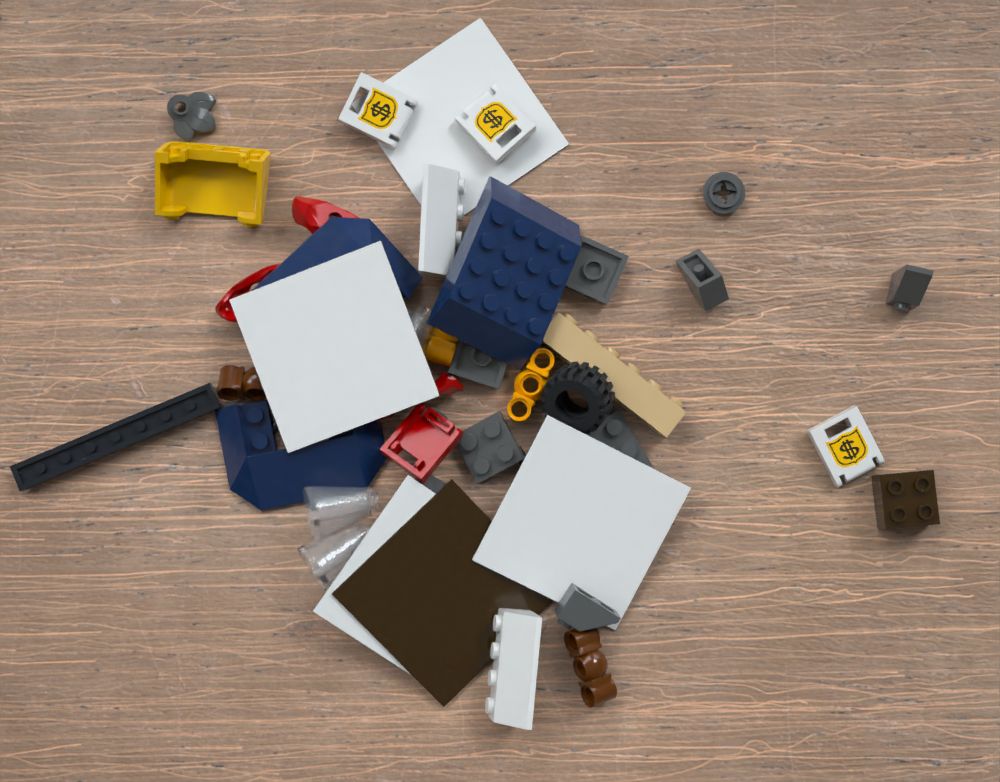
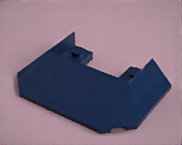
[252,217,423,298]
[215,400,387,511]

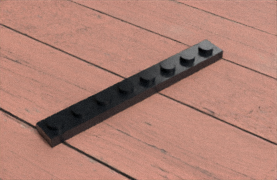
[10,383,222,491]

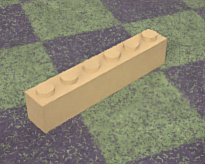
[542,313,686,439]

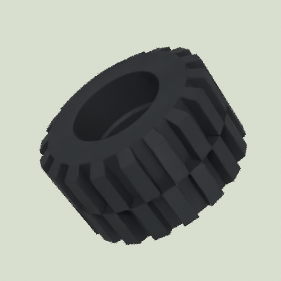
[540,361,615,435]

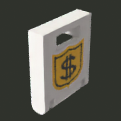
[338,72,418,149]
[455,84,536,165]
[806,406,885,488]

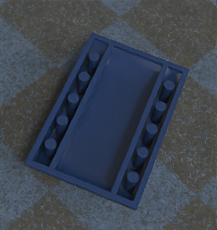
[426,176,581,369]

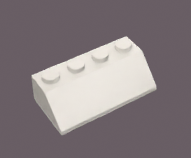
[418,163,465,280]
[485,608,542,730]

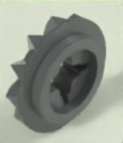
[702,172,745,215]

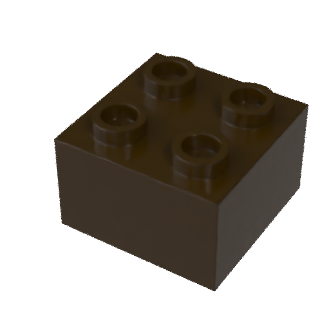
[871,470,940,529]

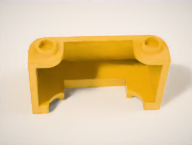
[155,141,270,228]

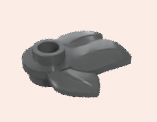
[167,92,216,142]

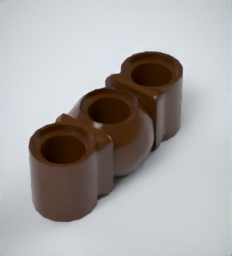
[217,365,267,401]
[564,628,617,708]

